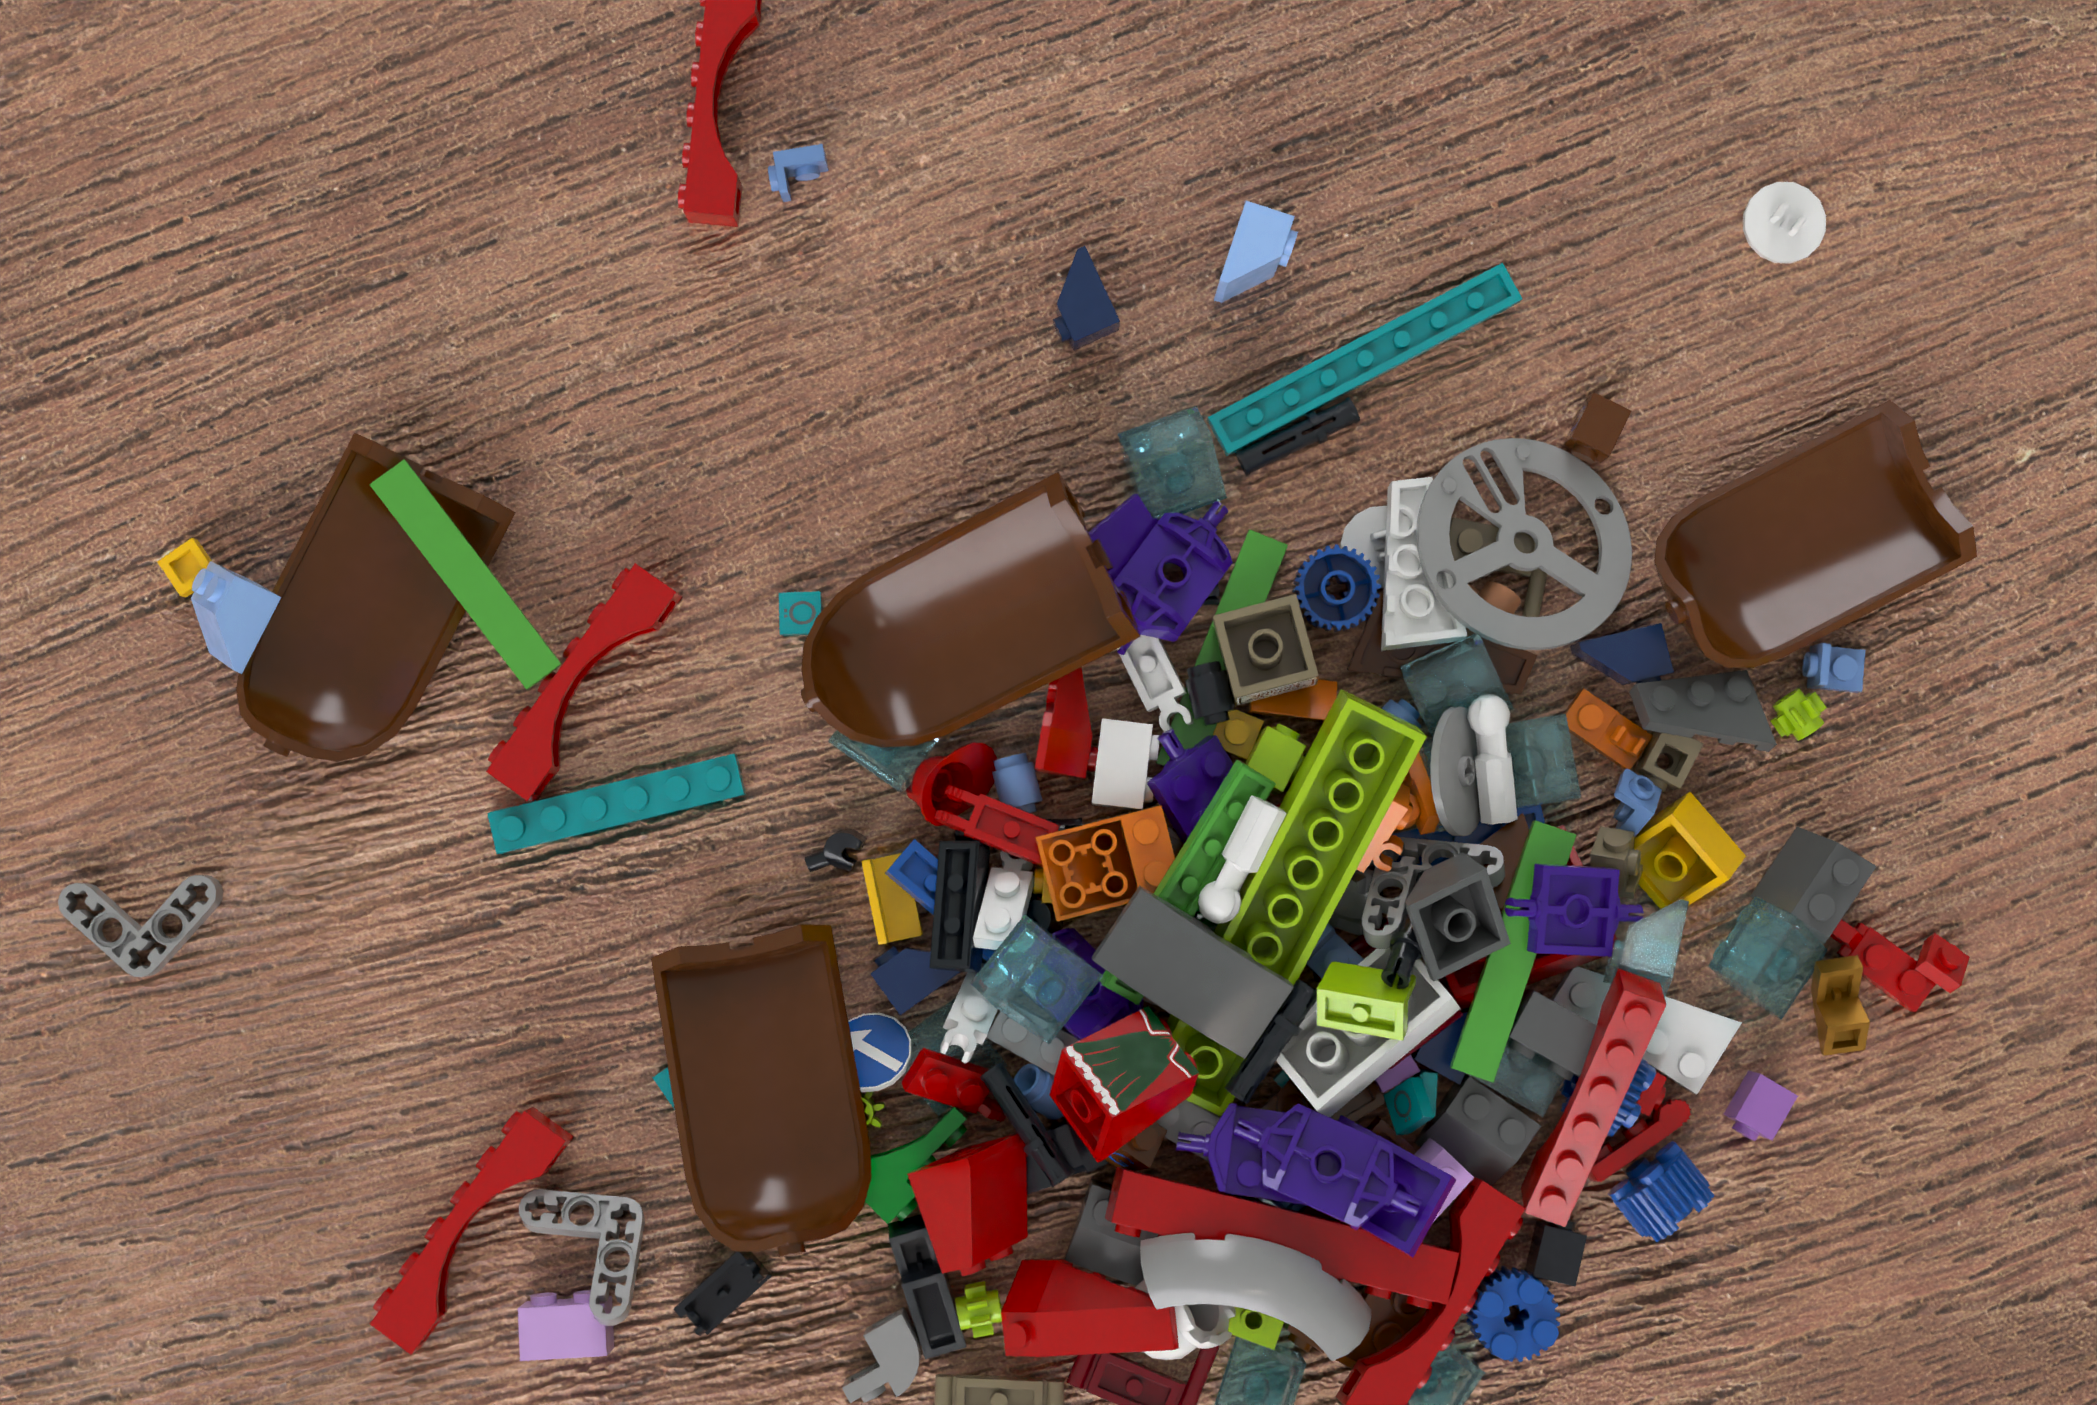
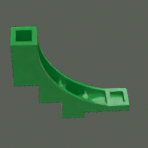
[865,1107,968,1224]

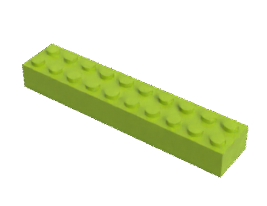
[1167,689,1427,1116]

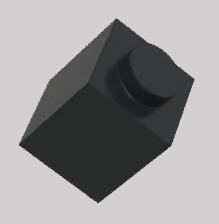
[1525,1219,1587,1287]

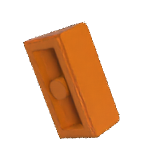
[1248,679,1337,723]

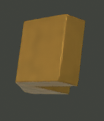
[1811,955,1870,1056]

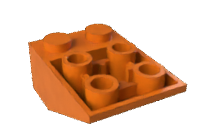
[1036,805,1175,921]

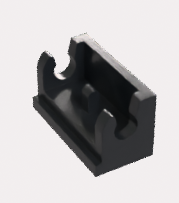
[673,1252,772,1336]

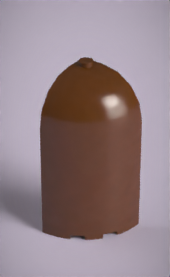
[1654,400,1977,668]
[236,433,516,762]
[801,472,1141,748]
[651,924,871,1257]

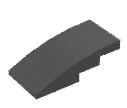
[1091,885,1294,1059]

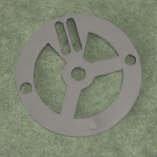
[1416,438,1632,650]

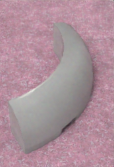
[1140,1233,1371,1361]

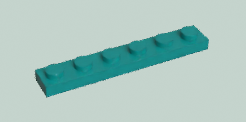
[487,753,746,854]

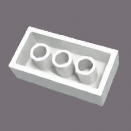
[1276,948,1461,1117]

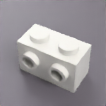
[1092,718,1160,811]

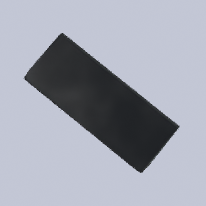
[930,841,990,973]

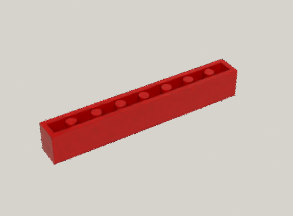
[1105,1167,1459,1309]

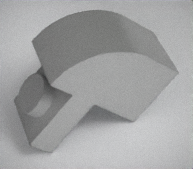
[842,1307,921,1403]

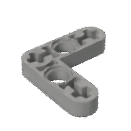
[1362,837,1505,949]
[58,875,223,977]
[519,1189,645,1326]

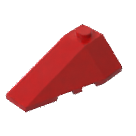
[1035,667,1098,780]
[1001,1259,1179,1357]

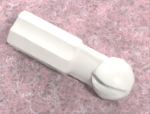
[1467,694,1518,825]
[1198,795,1287,924]

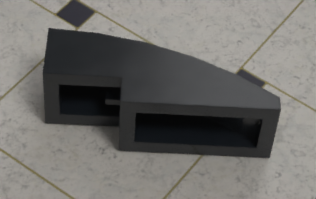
[888,1214,967,1359]

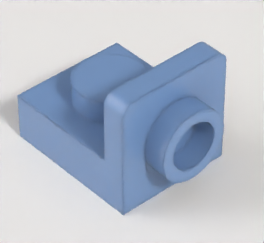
[768,144,829,202]
[1802,643,1866,693]
[1613,769,1662,837]
[1306,923,1364,979]

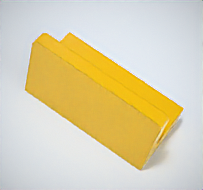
[861,853,923,945]

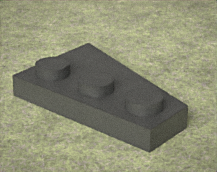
[1629,670,1777,752]

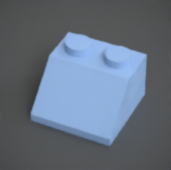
[1214,201,1298,303]
[191,561,281,674]

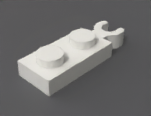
[1117,635,1193,732]
[973,851,1034,952]
[940,963,1010,1063]

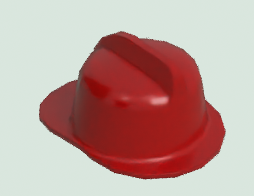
[906,742,997,826]

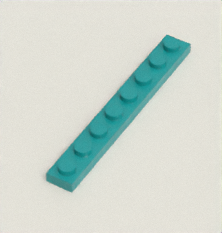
[1207,263,1523,456]

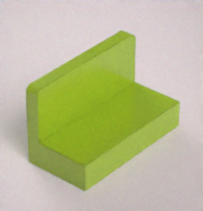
[1317,961,1416,1041]

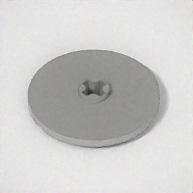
[1430,707,1481,836]

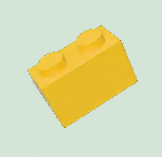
[1634,792,1746,918]

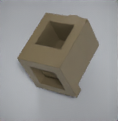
[1635,731,1704,793]
[1590,826,1643,899]

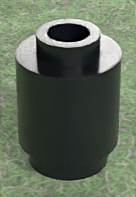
[1185,661,1236,726]

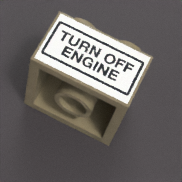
[1213,594,1319,706]

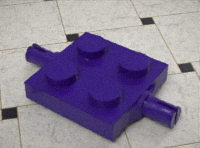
[1147,729,1233,844]
[1505,863,1644,957]

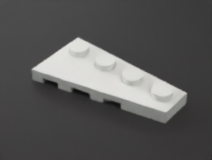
[1381,477,1467,651]
[1550,967,1742,1095]

